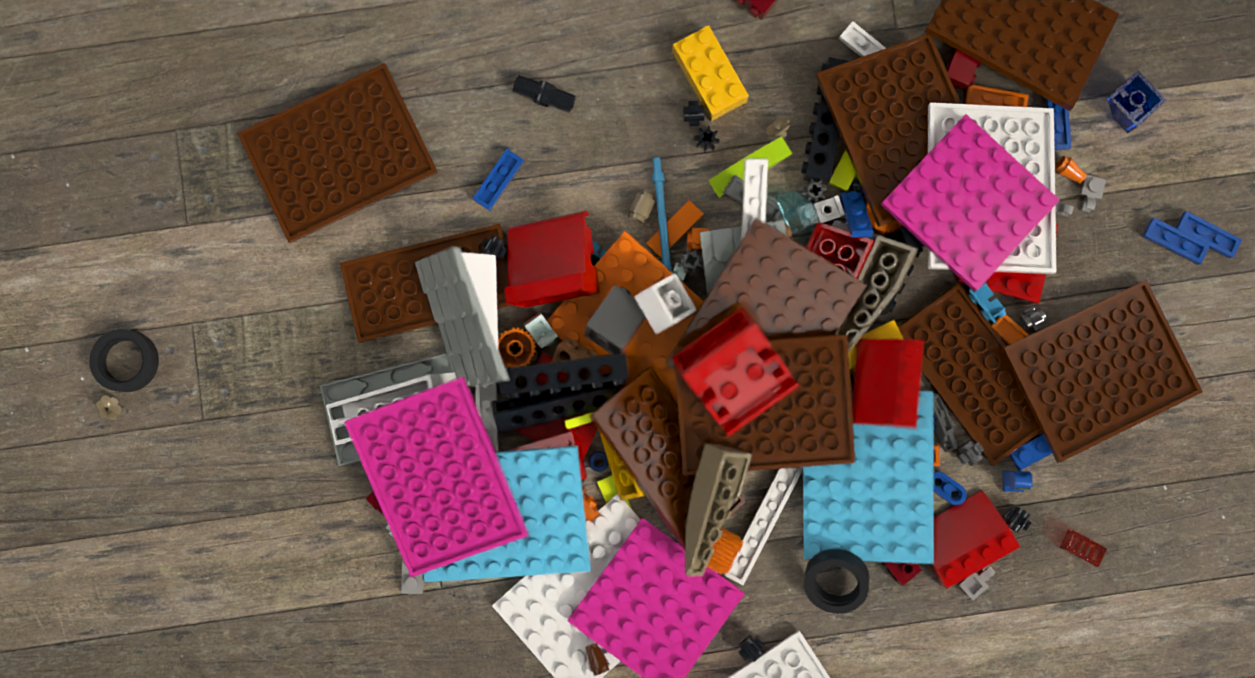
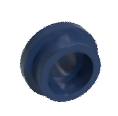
[588,451,609,472]

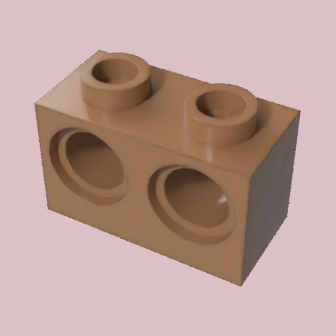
[551,337,599,379]

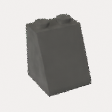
[584,285,646,355]

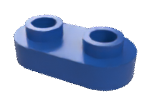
[933,471,967,505]

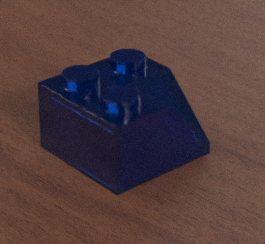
[1107,70,1167,134]

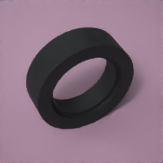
[89,329,159,392]
[804,549,869,614]

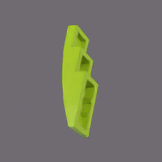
[708,136,793,198]

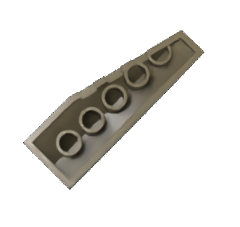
[834,235,917,353]
[685,444,752,576]

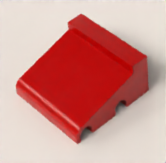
[504,211,600,308]
[672,307,799,436]

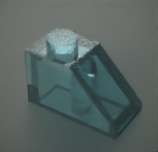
[775,190,820,234]

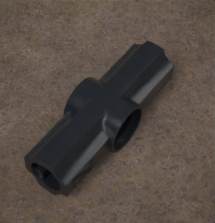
[512,75,576,113]

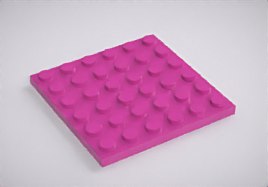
[880,114,1060,291]
[567,517,745,678]

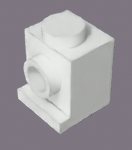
[810,195,845,224]

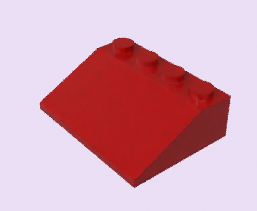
[806,222,875,279]
[852,339,924,430]
[928,490,1020,589]

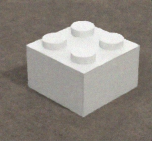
[635,273,697,334]

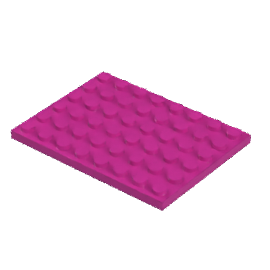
[344,376,529,577]

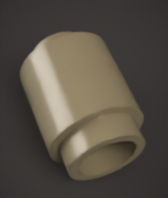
[629,191,655,224]

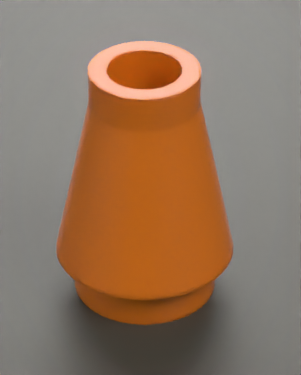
[1055,156,1087,184]

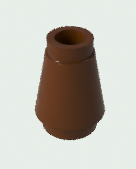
[585,643,610,676]

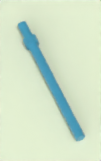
[652,157,671,271]

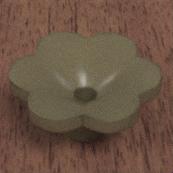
[767,118,790,138]
[95,395,122,420]

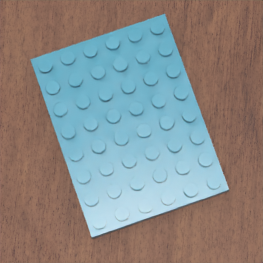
[803,391,933,564]
[423,445,591,582]

